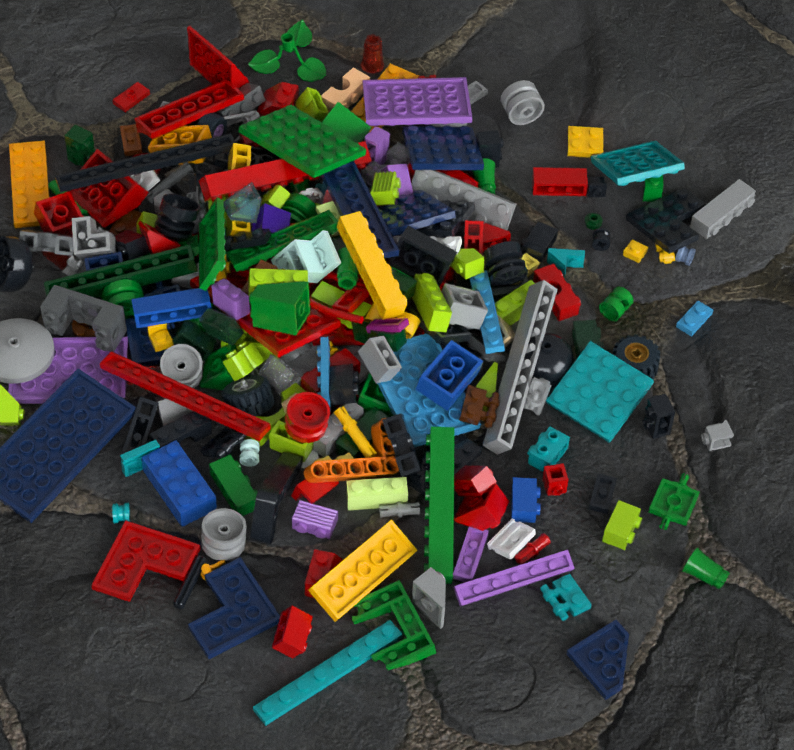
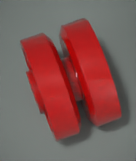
[285,392,330,443]

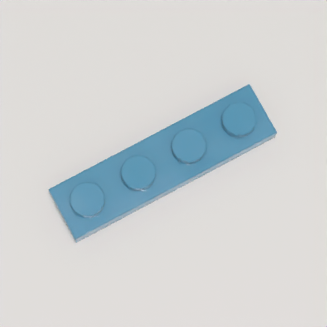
[317,337,331,411]

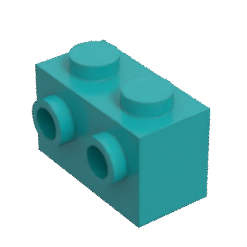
[527,426,570,472]

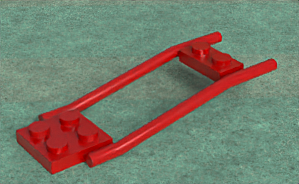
[236,257,369,324]

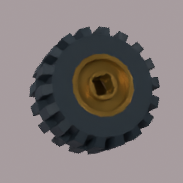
[612,334,661,379]

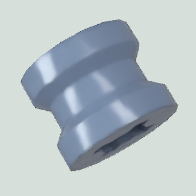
[675,246,696,266]

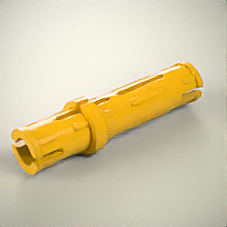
[334,406,377,458]

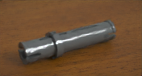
[146,162,193,204]

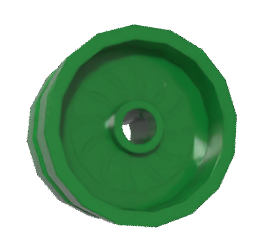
[101,279,144,319]

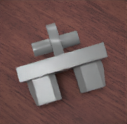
[524,377,552,415]

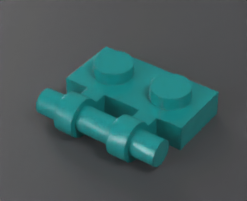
[540,574,592,621]

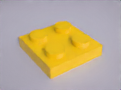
[567,126,603,158]

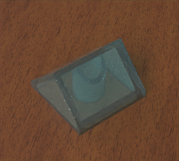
[224,182,262,223]

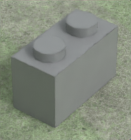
[358,336,402,383]

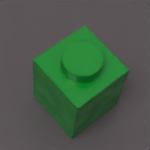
[643,175,663,202]

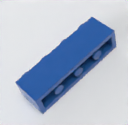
[131,288,212,328]

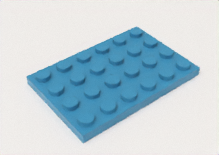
[377,334,481,447]

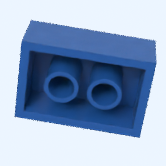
[415,340,483,411]

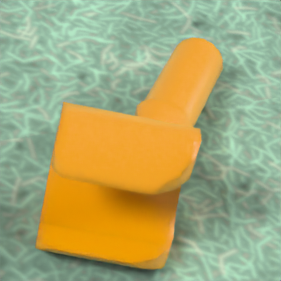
[200,560,226,580]

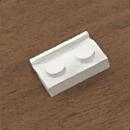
[487,518,536,560]

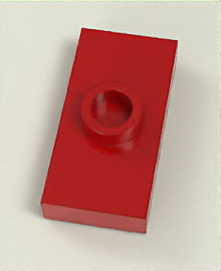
[113,82,150,112]

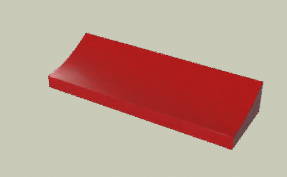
[134,79,244,139]

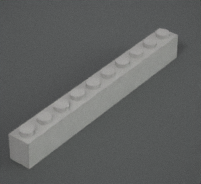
[483,280,557,455]

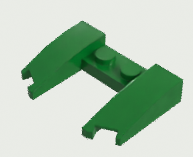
[352,580,437,670]

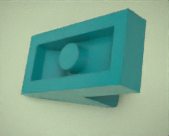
[547,248,585,277]

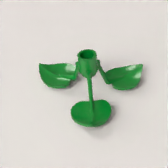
[248,20,326,82]

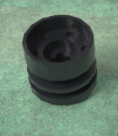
[154,194,200,239]
[482,241,528,287]

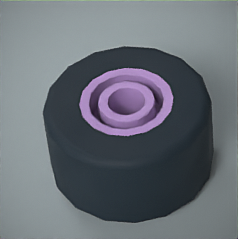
[197,113,227,138]

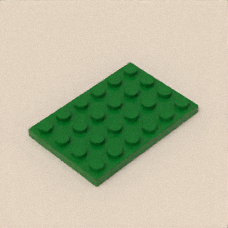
[239,105,366,178]

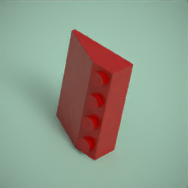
[187,26,249,89]
[67,149,149,228]

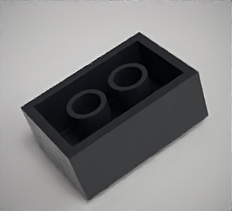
[388,226,458,287]

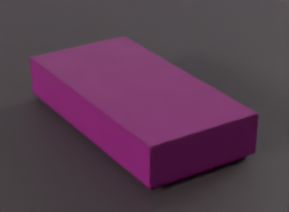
[366,318,409,333]

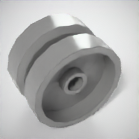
[500,80,545,125]
[160,344,203,389]
[201,508,247,561]

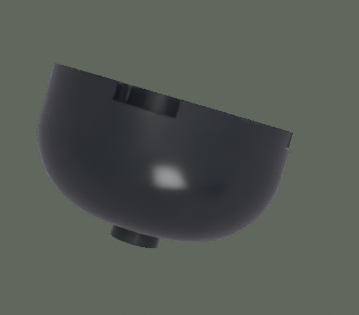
[0,236,34,292]
[524,333,574,388]

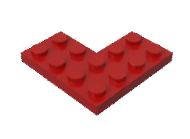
[91,520,201,602]

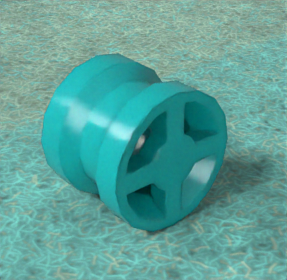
[112,503,130,524]

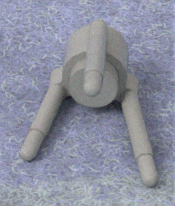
[224,110,260,143]

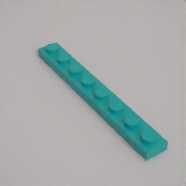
[253,620,403,726]

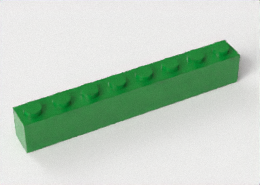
[424,427,455,584]

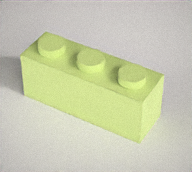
[346,477,408,510]

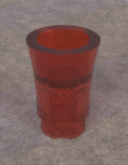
[361,34,384,73]

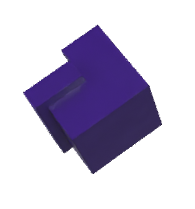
[250,203,291,233]

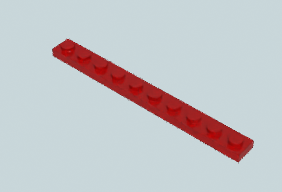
[100,351,271,441]

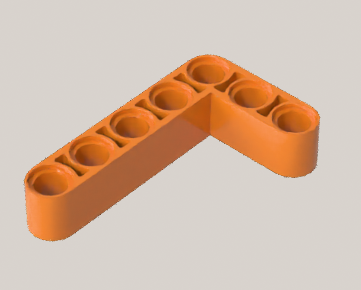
[304,418,399,483]

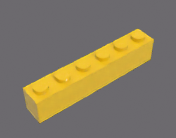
[337,211,407,320]

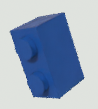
[511,477,540,523]

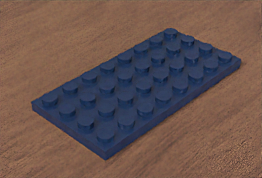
[0,368,136,523]

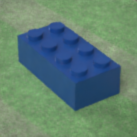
[141,440,217,527]

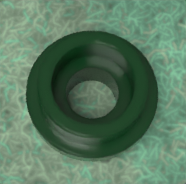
[584,213,603,230]

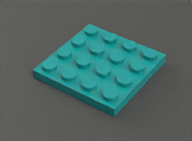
[591,140,685,186]
[546,341,654,443]

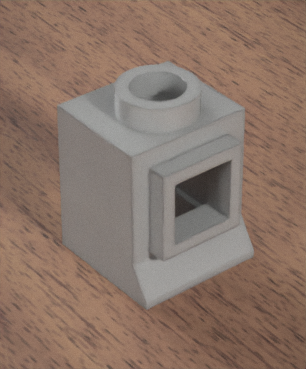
[701,420,734,451]

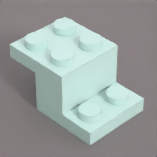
[271,230,341,283]

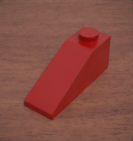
[464,220,484,255]

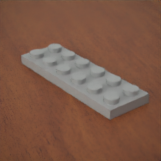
[411,170,516,230]

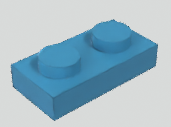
[676,301,713,337]

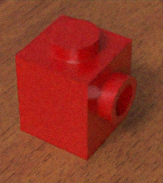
[542,463,569,496]

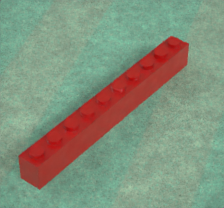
[199,141,372,203]

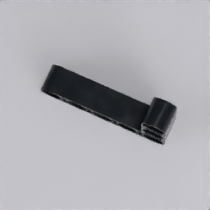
[250,452,303,545]

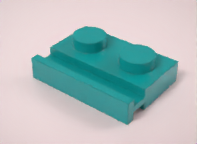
[120,440,160,477]

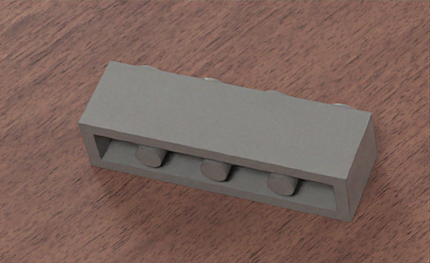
[690,179,756,239]

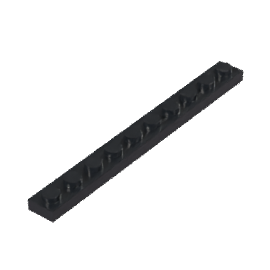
[55,134,236,193]

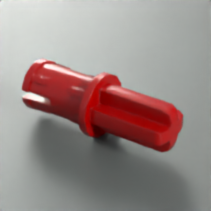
[515,533,551,565]

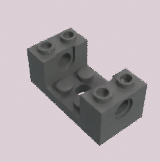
[40,285,127,352]

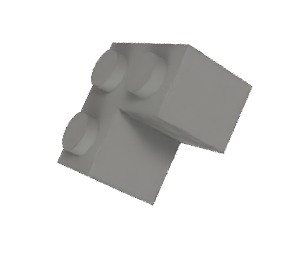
[72,216,116,259]

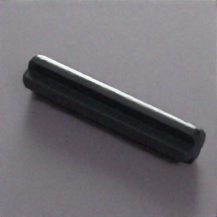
[173,555,206,609]

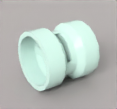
[240,439,260,467]

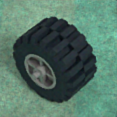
[221,375,275,417]

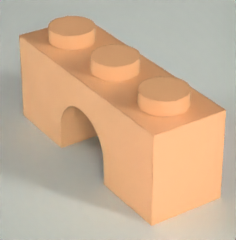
[321,67,370,112]

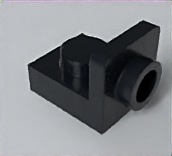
[587,177,607,198]

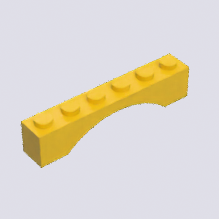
[227,143,251,236]

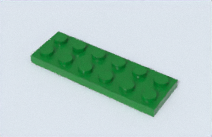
[199,197,226,291]
[226,210,338,272]

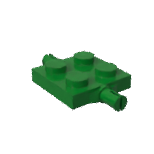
[648,473,700,530]

